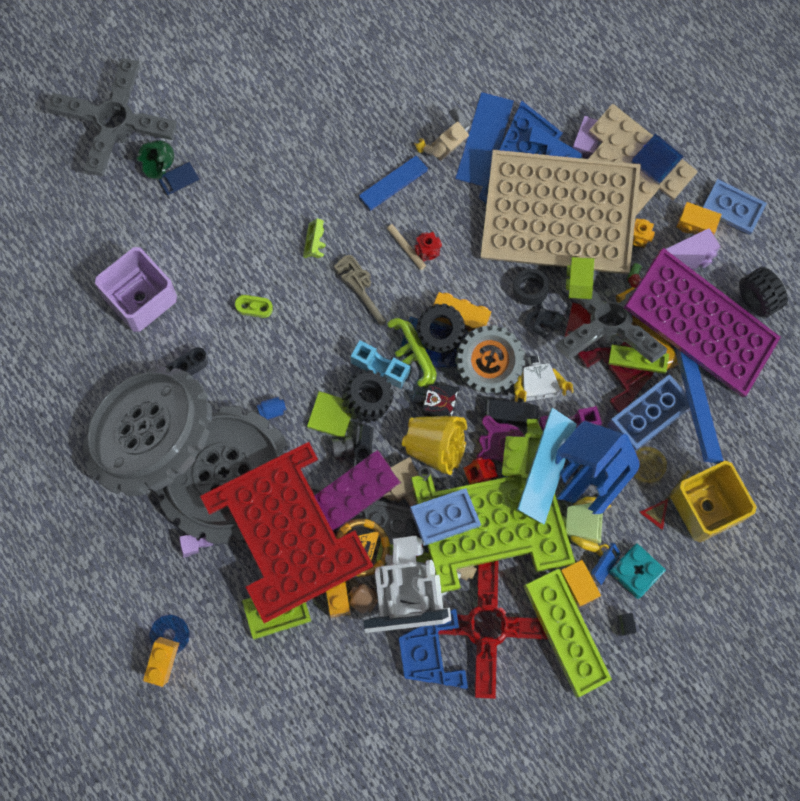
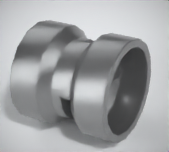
[332,437,354,459]

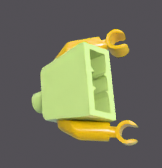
[562,497,611,557]

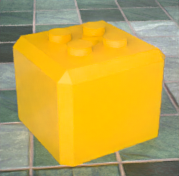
[670,461,757,543]

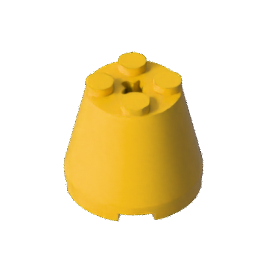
[402,416,467,475]

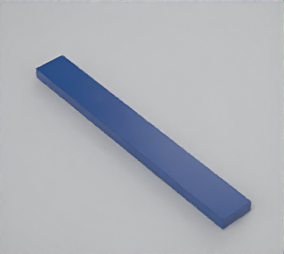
[674,346,723,464]

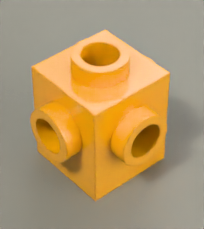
[633,218,655,248]

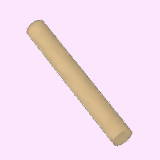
[387,224,426,270]

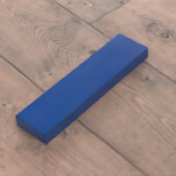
[359,155,428,211]

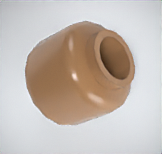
[348,584,378,614]

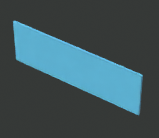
[517,408,577,524]

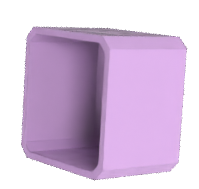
[95,247,177,332]

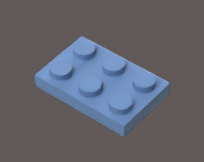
[703,179,767,235]
[410,488,481,546]

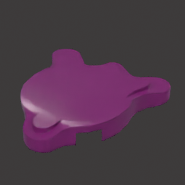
[476,415,524,462]

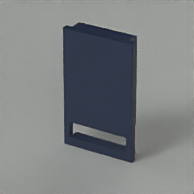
[159,162,200,195]

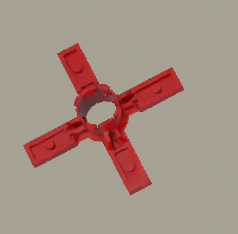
[416,560,548,699]

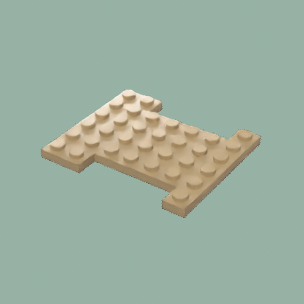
[589,104,698,217]

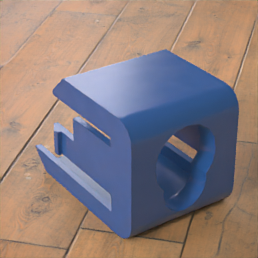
[555,421,640,514]

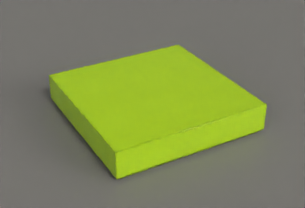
[307,391,352,439]

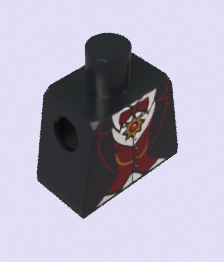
[413,385,460,417]

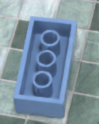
[607,374,690,452]

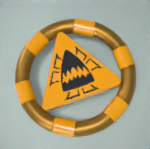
[335,519,390,577]

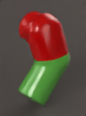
[627,263,642,288]

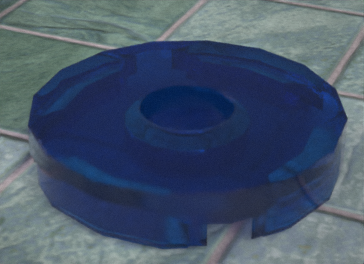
[149,614,190,654]

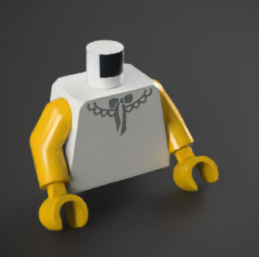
[514,355,573,402]

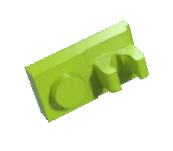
[303,218,326,258]

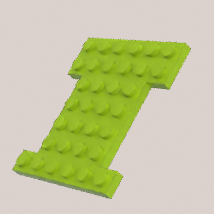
[411,474,575,593]

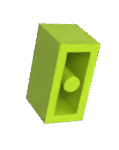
[566,257,595,299]

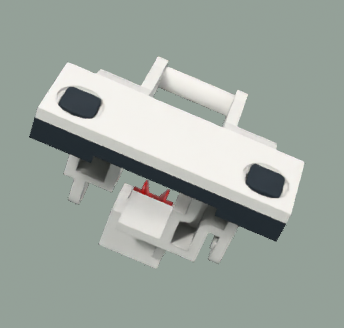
[363,536,451,633]

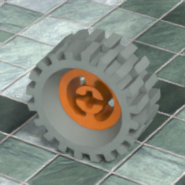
[455,325,525,393]

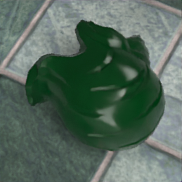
[136,140,174,180]

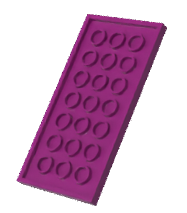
[623,248,781,398]

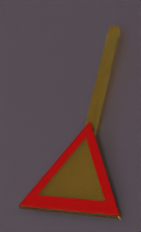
[639,470,690,530]

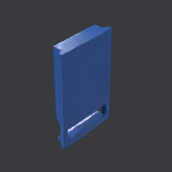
[590,542,621,585]

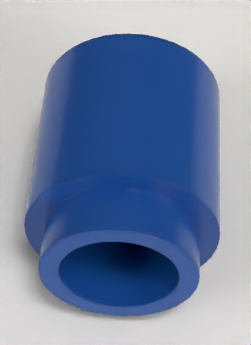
[257,397,287,420]

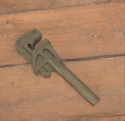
[334,255,386,326]

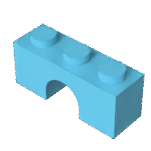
[351,340,411,389]

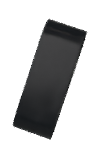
[165,347,208,376]
[482,399,539,427]

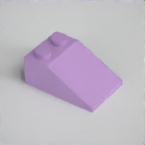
[666,229,721,269]

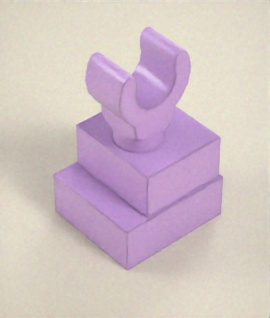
[179,535,213,558]

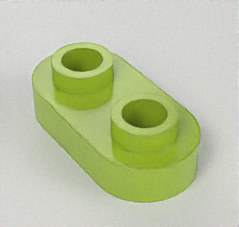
[235,295,273,318]

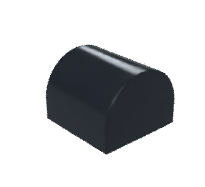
[616,613,637,637]

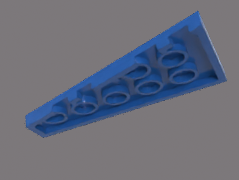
[479,100,563,204]

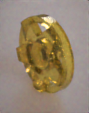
[634,447,667,483]

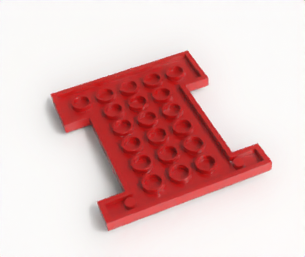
[200,442,374,624]

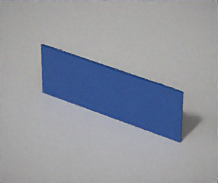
[455,92,514,186]

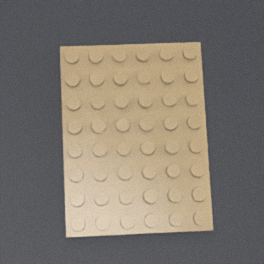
[481,150,641,274]

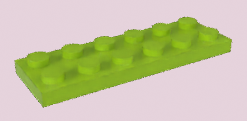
[523,569,612,698]

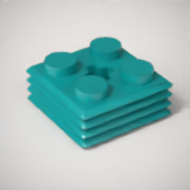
[609,543,666,599]

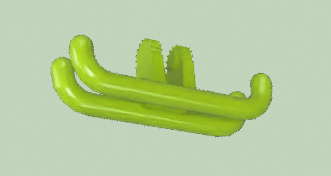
[387,318,437,388]

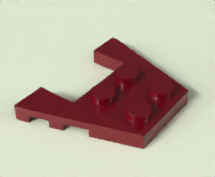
[577,342,655,414]

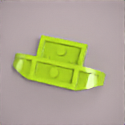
[502,419,543,494]

